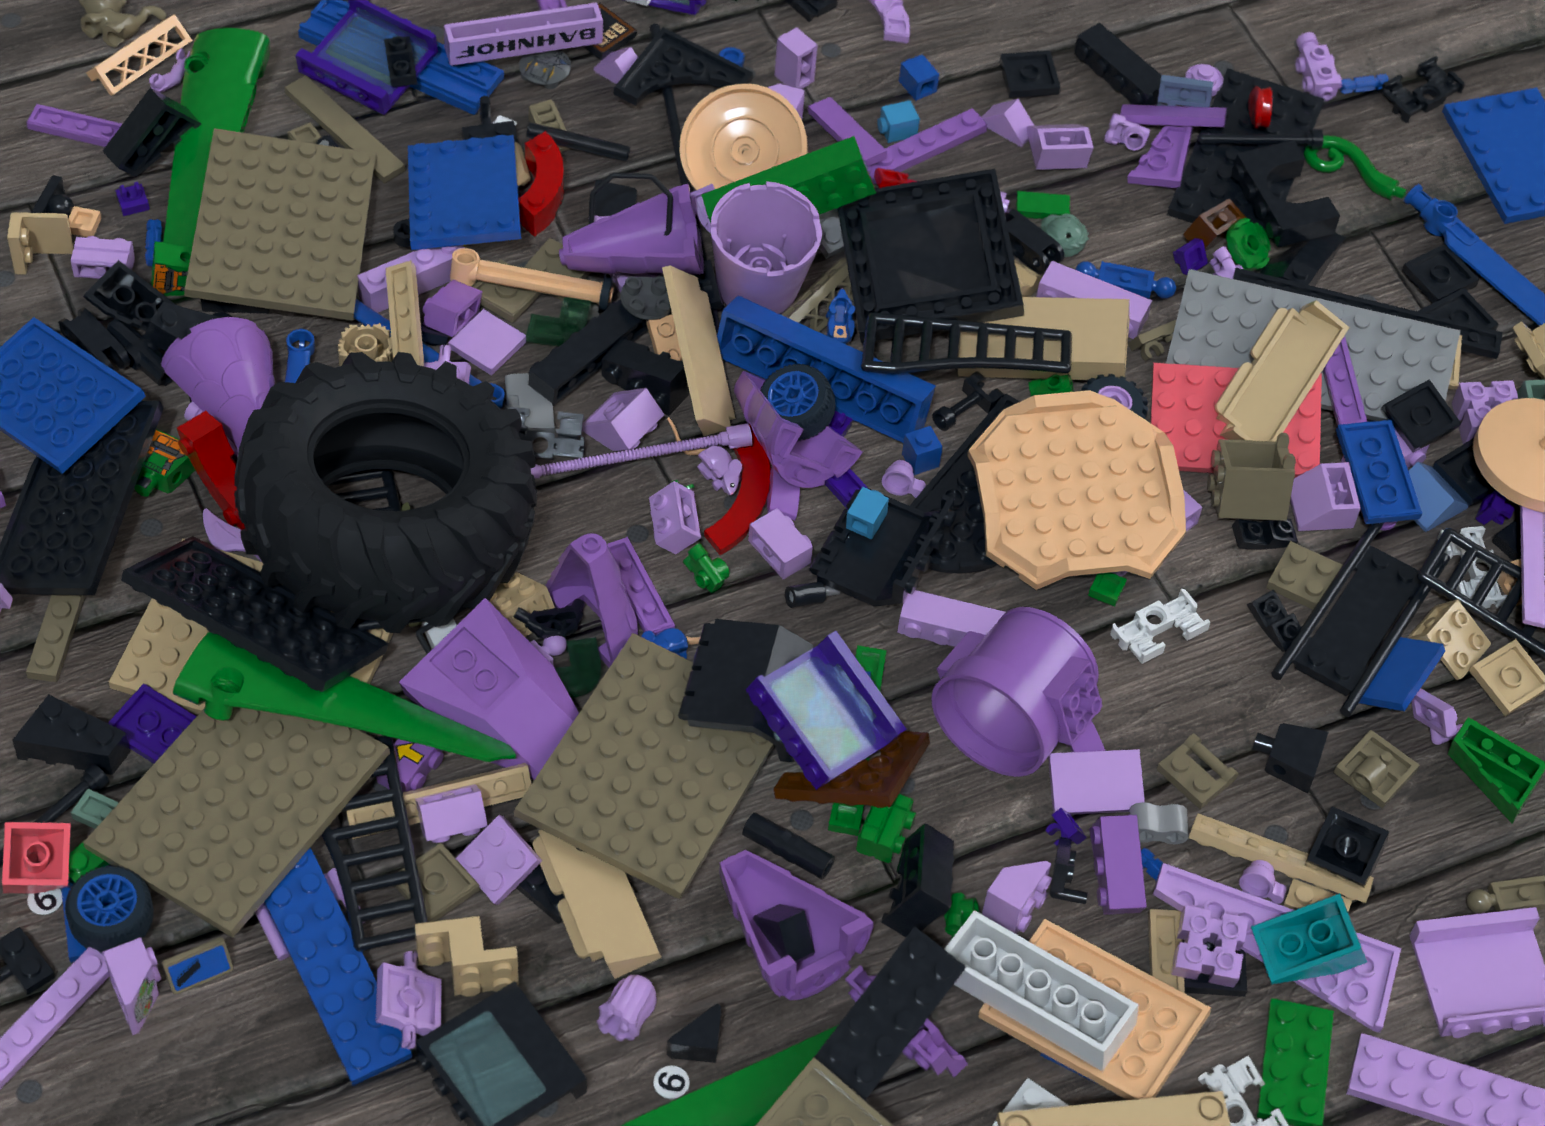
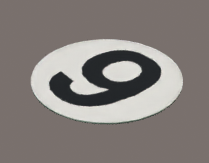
[27,889,62,915]
[654,1066,689,1099]

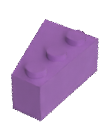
[1089,815,1146,915]

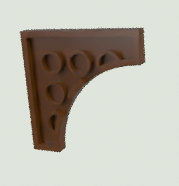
[773,731,930,808]

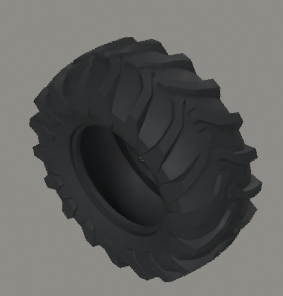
[234,351,537,633]

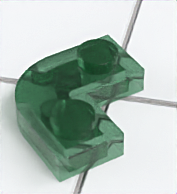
[526,297,591,346]
[555,637,601,698]

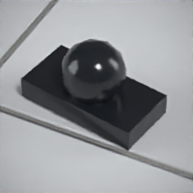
[31,175,74,218]

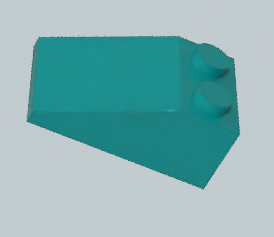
[1251,894,1368,984]

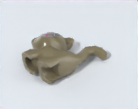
[78,0,167,48]

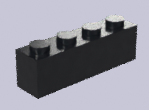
[1074,22,1162,106]

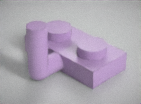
[1412,688,1463,745]

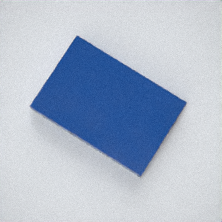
[1359,637,1445,711]

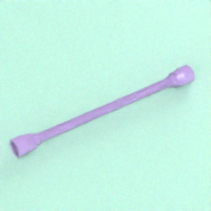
[531,423,752,479]

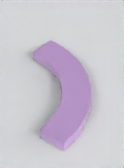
[869,0,910,43]

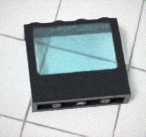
[414,981,587,1126]

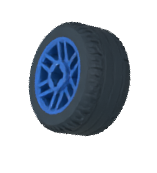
[760,364,836,441]
[65,865,154,953]

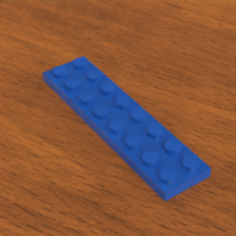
[264,848,412,1086]

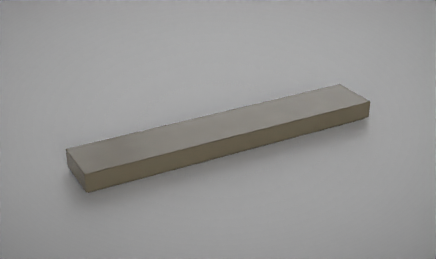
[285,75,405,184]

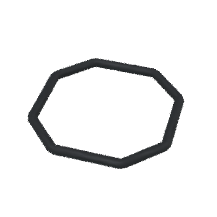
[589,173,673,236]

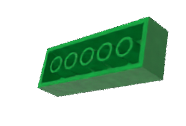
[702,136,876,223]

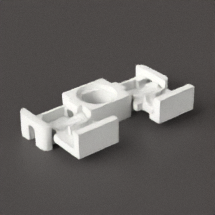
[1437,526,1508,608]
[1110,589,1210,664]
[1199,1056,1289,1126]

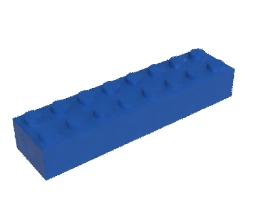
[717,295,936,443]

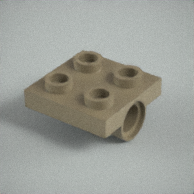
[1334,730,1420,809]

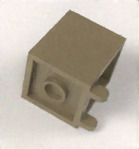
[1207,433,1296,521]

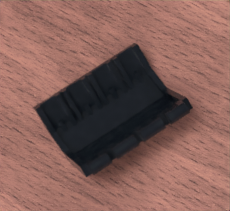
[809,488,957,607]
[678,619,814,762]

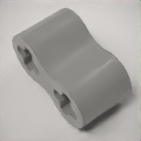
[1129,802,1188,844]

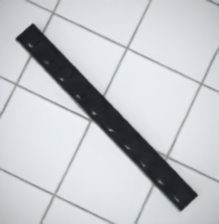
[1232,268,1503,360]

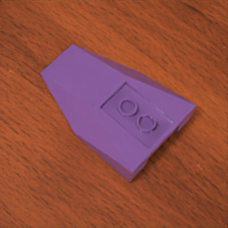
[399,598,579,781]

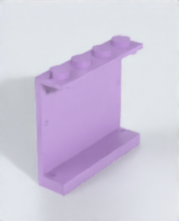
[1410,907,1545,1038]

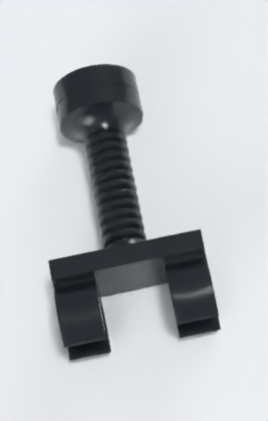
[932,371,1005,431]

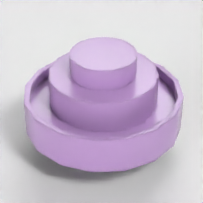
[1185,64,1223,97]

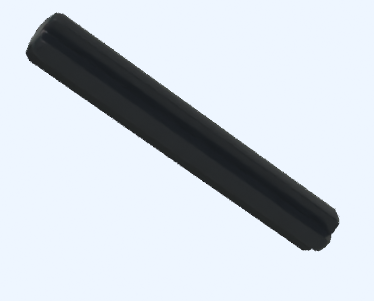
[526,122,630,161]

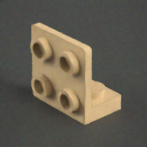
[7,212,74,274]
[489,572,555,637]
[1407,599,1491,680]

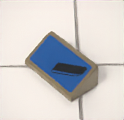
[162,937,233,995]

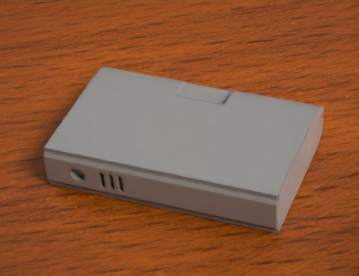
[505,373,555,435]

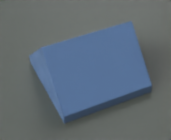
[1409,462,1469,532]

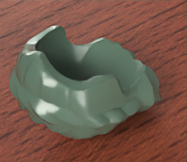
[1041,213,1089,257]

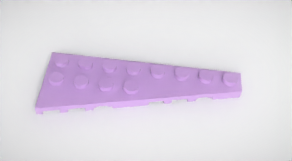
[1153,863,1401,1033]

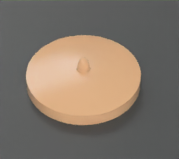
[679,84,808,190]
[1473,398,1545,512]

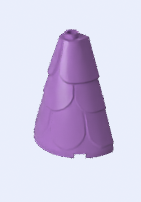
[559,184,704,275]
[161,317,275,448]
[734,371,862,488]
[545,533,638,668]
[719,850,874,1000]

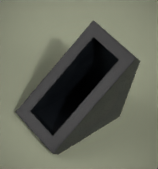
[753,904,815,963]
[666,1003,722,1063]

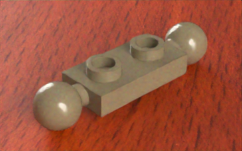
[1467,875,1545,914]

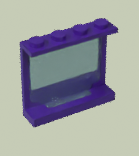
[295,0,438,115]
[745,631,906,790]

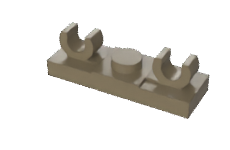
[1128,319,1177,361]

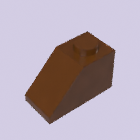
[1183,198,1246,251]

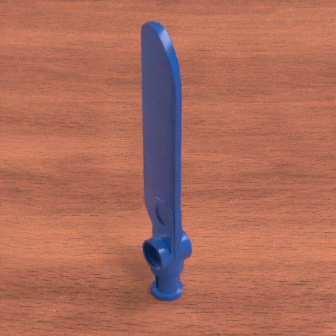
[1404,184,1545,326]

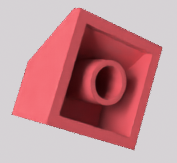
[2,822,71,894]

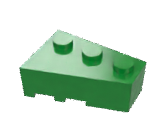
[1448,717,1545,824]

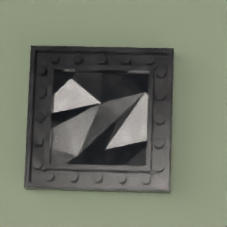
[837,169,1024,343]

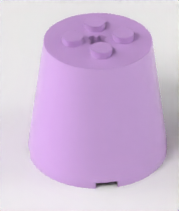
[710,182,822,314]

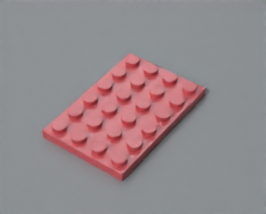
[1150,363,1322,478]

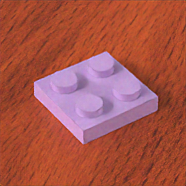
[456,815,542,905]

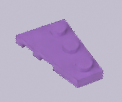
[1128,125,1193,188]

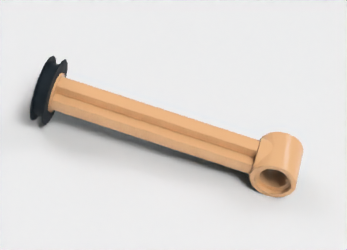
[450,248,614,313]

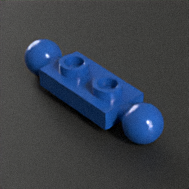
[1075,261,1176,299]

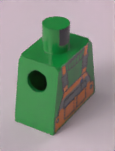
[151,241,192,296]
[134,429,196,497]

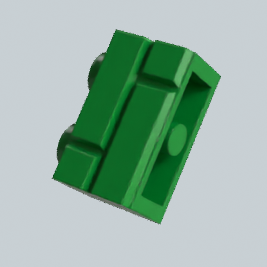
[856,794,916,863]

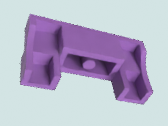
[845,965,968,1077]

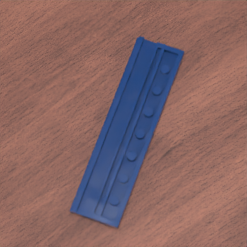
[298,0,504,115]

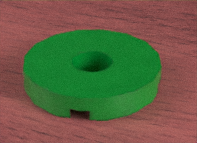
[1226,218,1271,271]

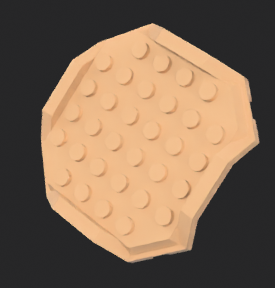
[967,390,1186,590]

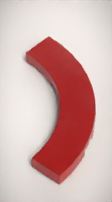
[704,424,770,556]

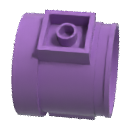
[932,607,1102,777]

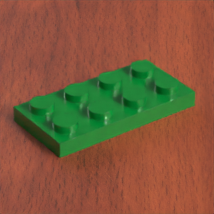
[1256,998,1334,1126]

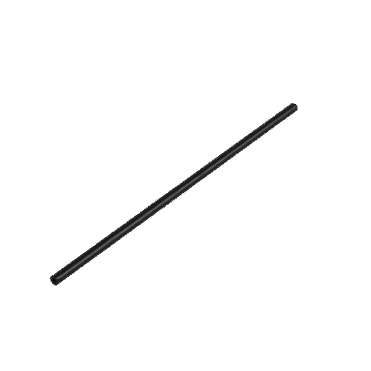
[649,23,720,334]

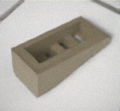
[528,100,573,152]

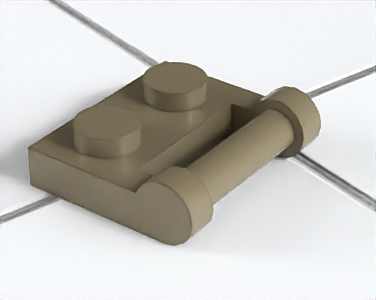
[1157,733,1239,810]

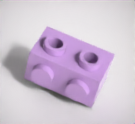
[649,481,701,554]

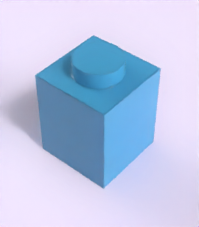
[877,100,920,143]
[846,487,889,540]

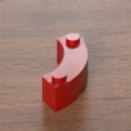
[519,131,564,237]
[177,410,245,530]

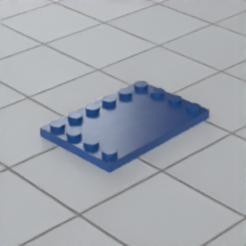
[1442,88,1545,224]
[408,135,521,250]
[0,317,146,474]

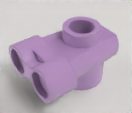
[1104,114,1150,150]
[1210,247,1243,279]

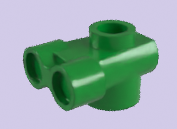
[1028,374,1074,397]
[683,543,730,593]
[944,893,980,940]

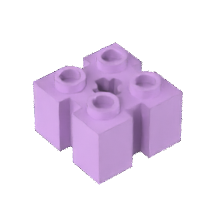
[1452,381,1518,444]
[1171,905,1249,988]

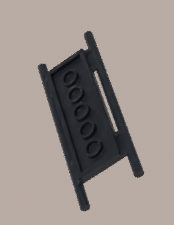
[1271,523,1450,717]

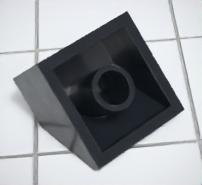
[1307,806,1389,887]

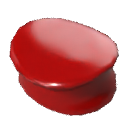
[1248,86,1272,129]

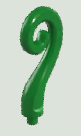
[1304,135,1407,200]

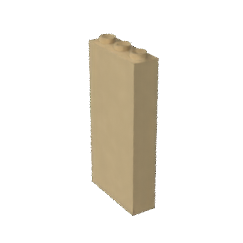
[958,297,1130,380]

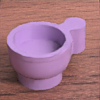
[882,460,926,498]
[1239,860,1287,904]

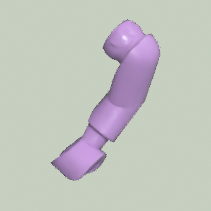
[149,48,191,93]

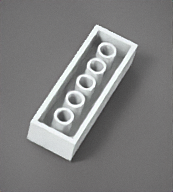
[945,910,1139,1071]

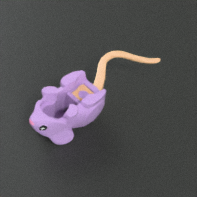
[667,417,742,495]

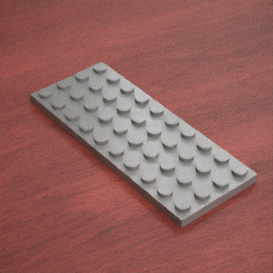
[1166,269,1460,421]

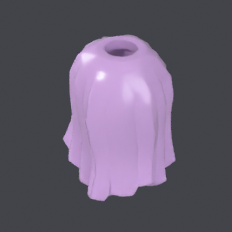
[596,974,656,1041]

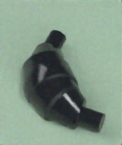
[513,599,585,639]

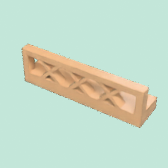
[86,14,192,96]

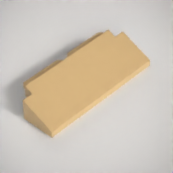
[662,266,736,436]
[1215,300,1350,442]
[533,830,662,979]

